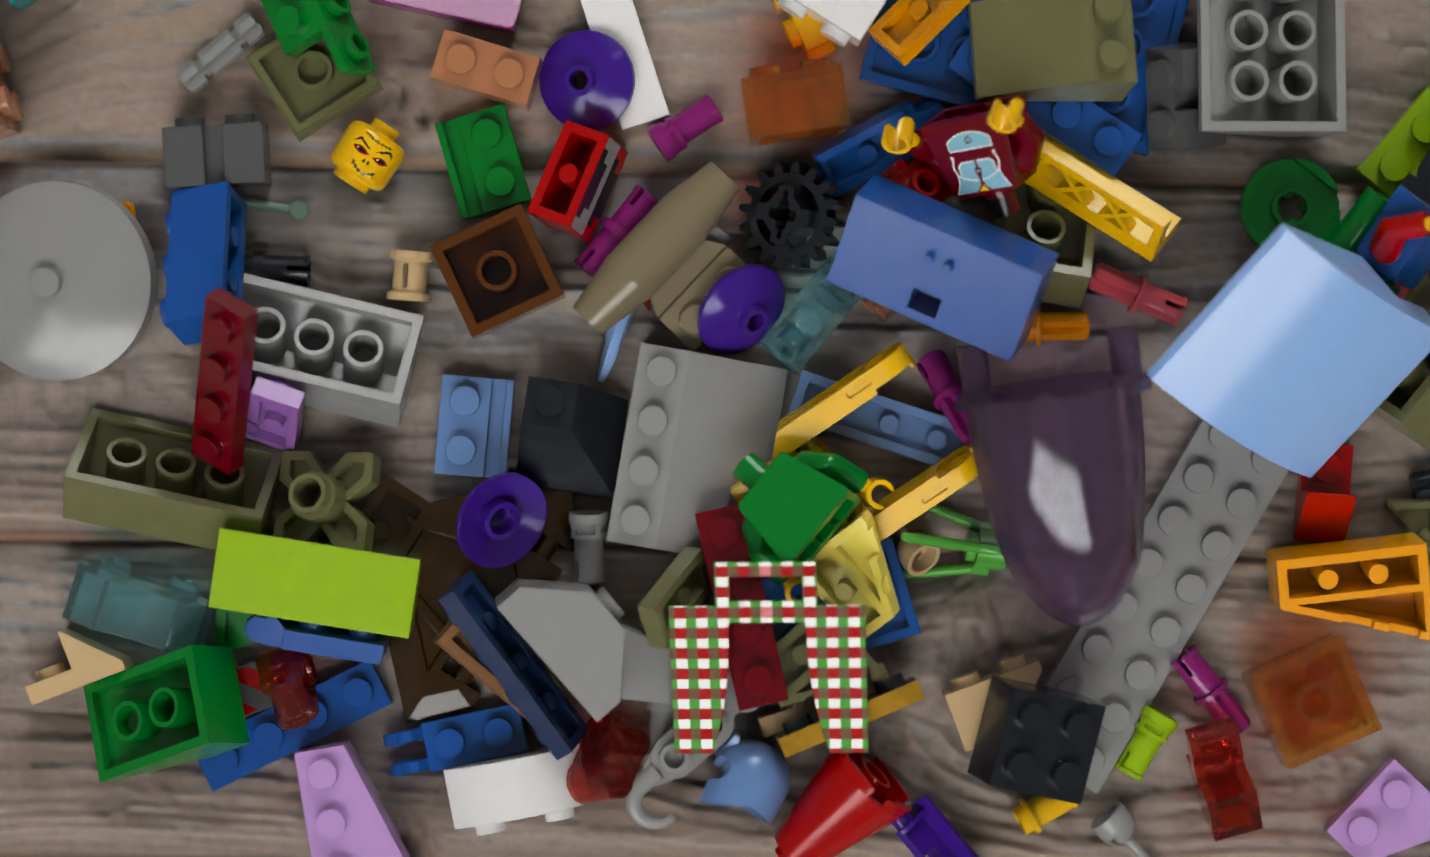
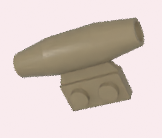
[573,161,746,352]

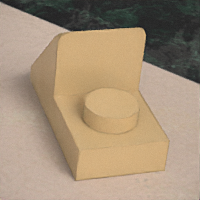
[25,628,134,705]

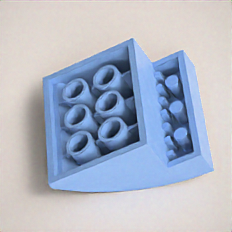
[1146,223,1430,478]

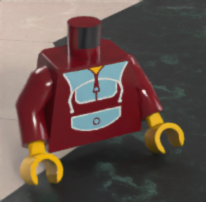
[881,93,1045,219]

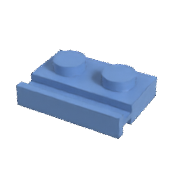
[434,374,515,478]

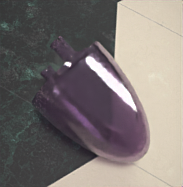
[954,325,1153,626]

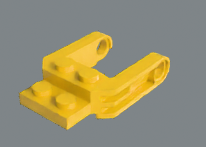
[730,342,988,542]

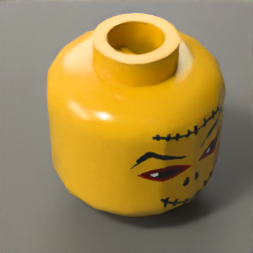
[330,117,405,195]

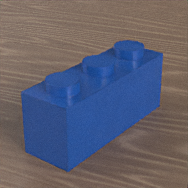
[160,181,247,345]

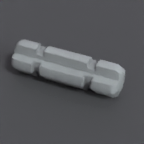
[177,13,265,93]

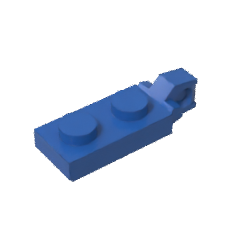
[809,99,943,197]

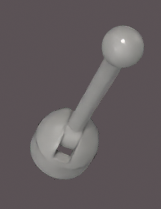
[1091,801,1150,857]

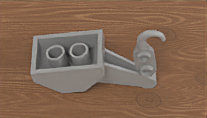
[495,578,759,830]

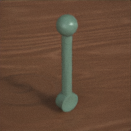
[241,197,309,221]

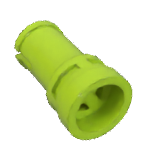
[1114,704,1180,781]

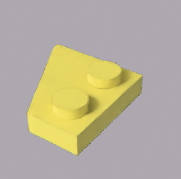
[813,509,900,638]

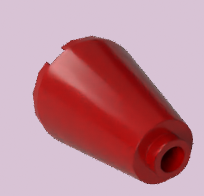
[775,752,911,857]

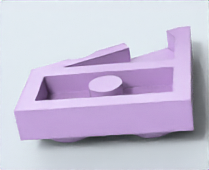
[1323,757,1430,857]

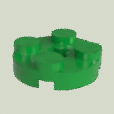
[1238,158,1341,248]

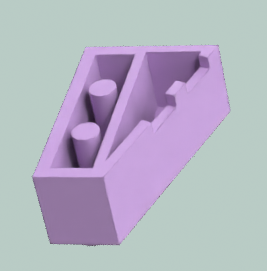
[294,740,410,857]

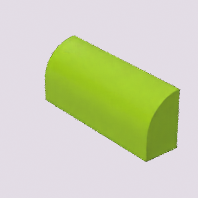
[208,528,422,639]

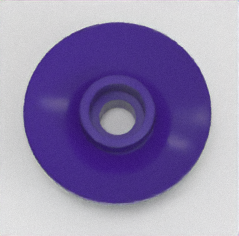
[539,30,635,129]
[697,264,785,355]
[456,473,547,568]

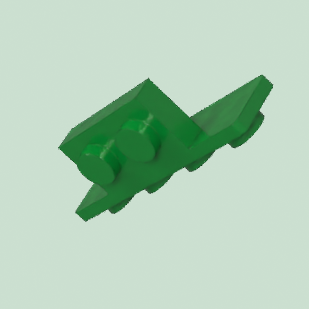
[261,0,376,76]

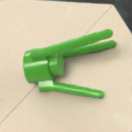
[900,504,1009,579]

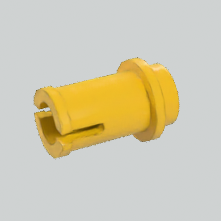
[1011,795,1079,835]

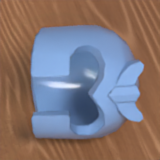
[700,732,791,825]

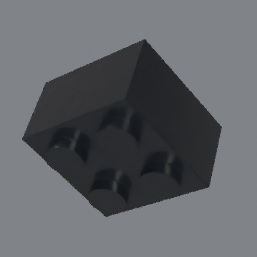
[968,675,1106,805]

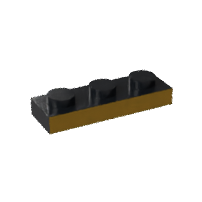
[775,673,925,758]

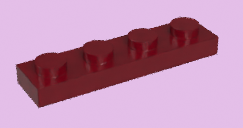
[191,287,259,476]
[695,504,789,711]

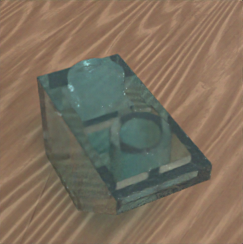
[758,256,861,375]

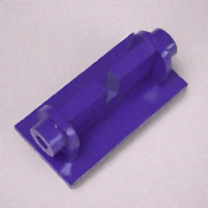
[892,795,978,857]

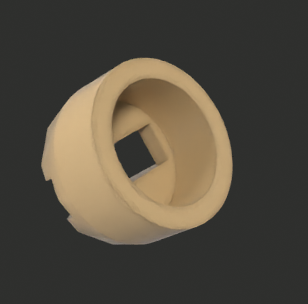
[896,532,940,576]

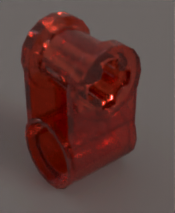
[255,648,320,730]
[566,707,650,804]

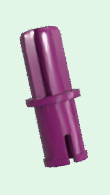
[916,349,986,445]
[1170,644,1250,737]

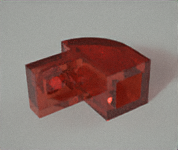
[1184,716,1263,841]

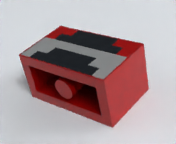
[527,120,629,243]

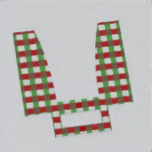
[668,561,869,753]

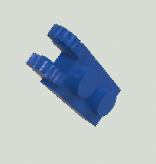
[244,614,390,665]
[383,704,529,777]

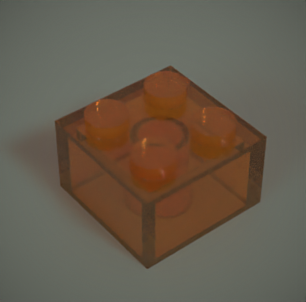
[740,57,851,148]
[1240,633,1382,770]

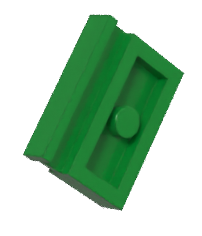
[435,104,532,220]

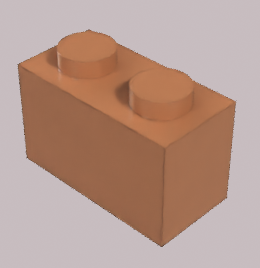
[430,29,543,111]

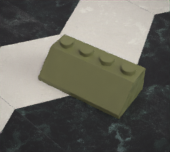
[63,407,284,550]

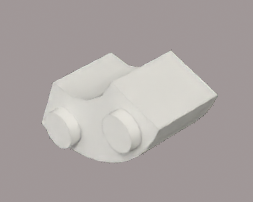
[443,743,593,836]

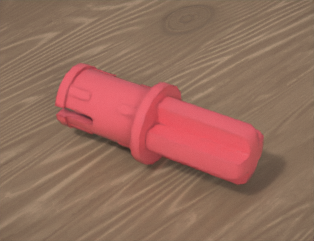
[1088,263,1188,327]

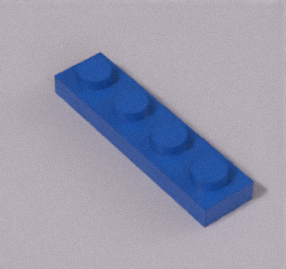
[947,33,1142,177]
[198,662,393,792]

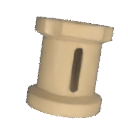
[386,250,434,303]

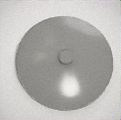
[0,180,158,381]

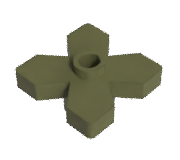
[273,451,381,551]

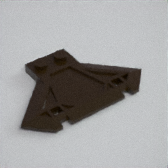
[362,474,576,723]

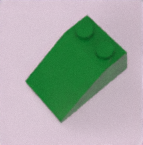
[83,645,250,782]

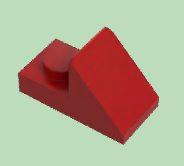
[1293,444,1356,542]

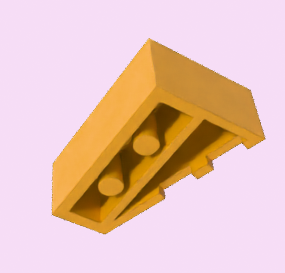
[1266,532,1430,641]

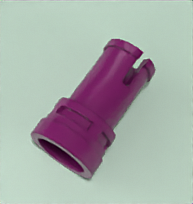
[646,94,724,162]

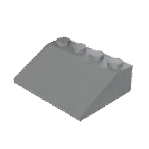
[1197,0,1347,137]
[606,343,788,553]

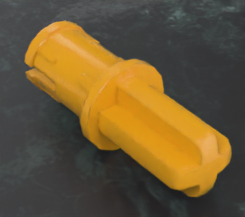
[1025,307,1090,346]

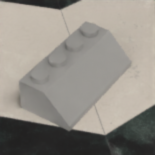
[242,273,424,428]

